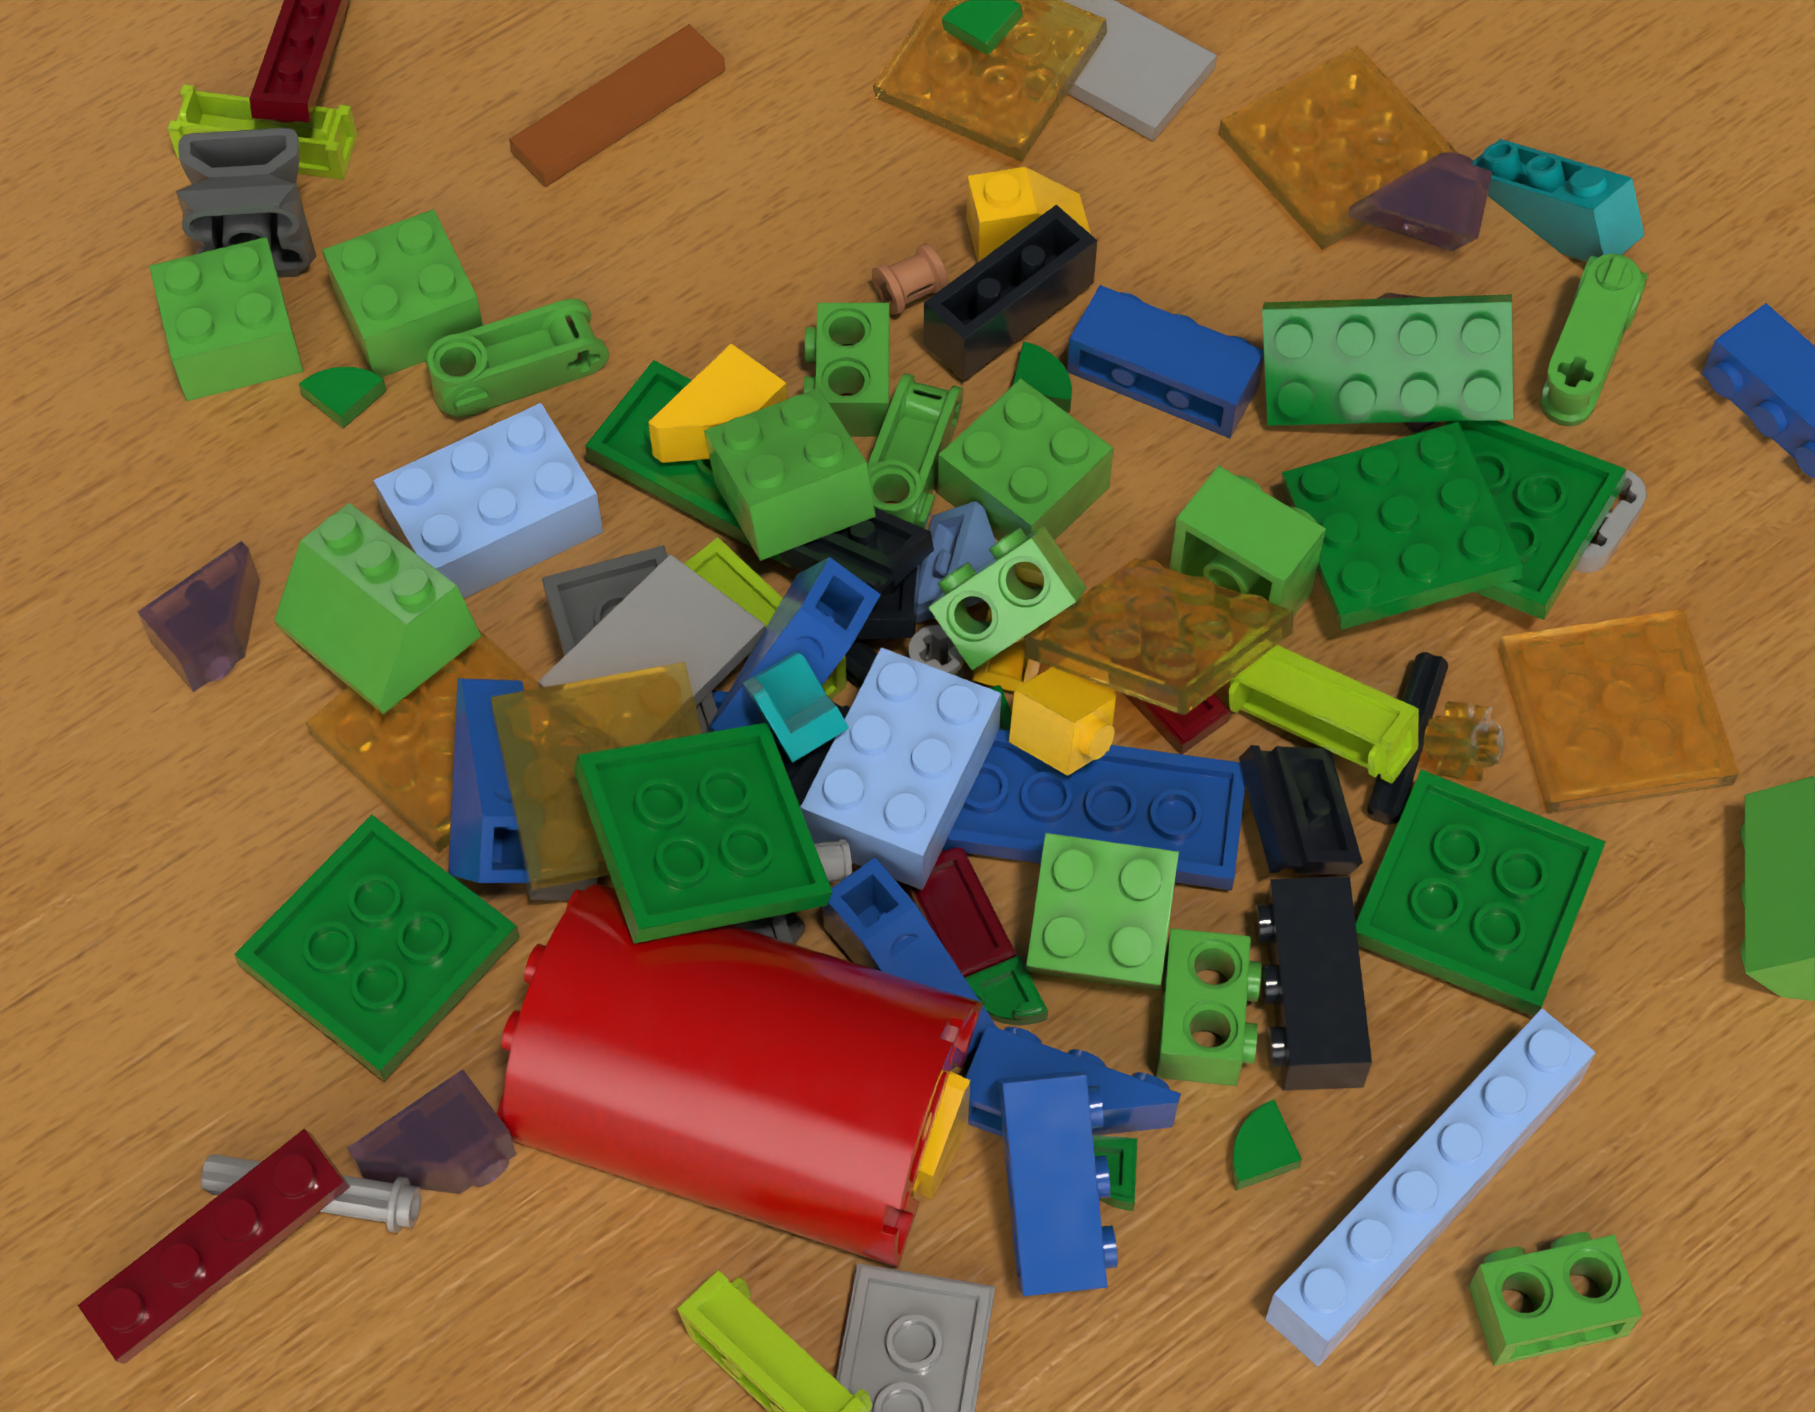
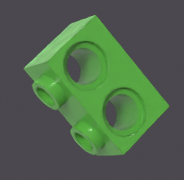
[804,303,890,437]
[928,525,1087,670]
[1156,928,1261,1086]
[1469,1232,1642,1366]

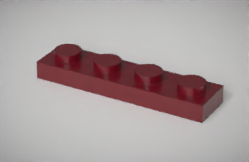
[249,0,350,123]
[77,1128,351,1364]

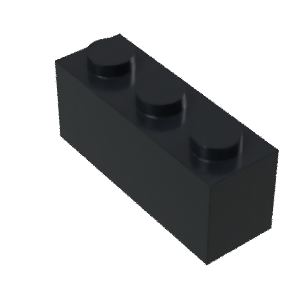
[924,205,1097,381]
[1254,876,1372,1091]

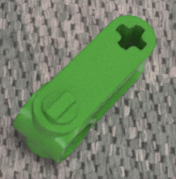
[1540,253,1649,426]
[425,298,609,418]
[867,373,964,529]

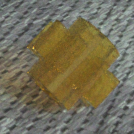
[1424,701,1505,781]

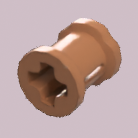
[872,243,949,315]

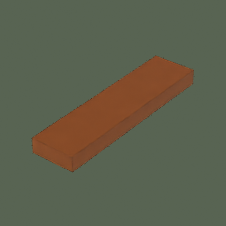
[509,24,725,187]

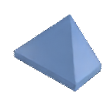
[916,501,996,623]

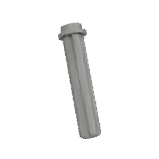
[201,1154,422,1233]

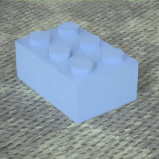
[373,403,603,599]
[800,647,1001,890]

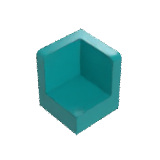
[743,651,849,763]

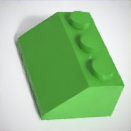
[274,503,481,714]
[1740,776,1815,1001]

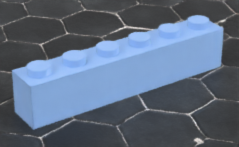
[1265,1009,1596,1367]

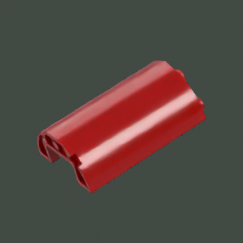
[497,884,983,1268]

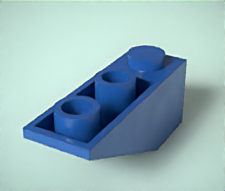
[707,557,881,746]
[449,678,544,883]
[823,857,997,1070]
[966,1024,1181,1137]

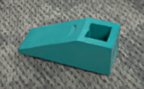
[1462,139,1645,262]

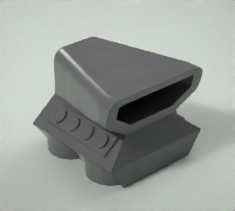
[176,128,317,278]

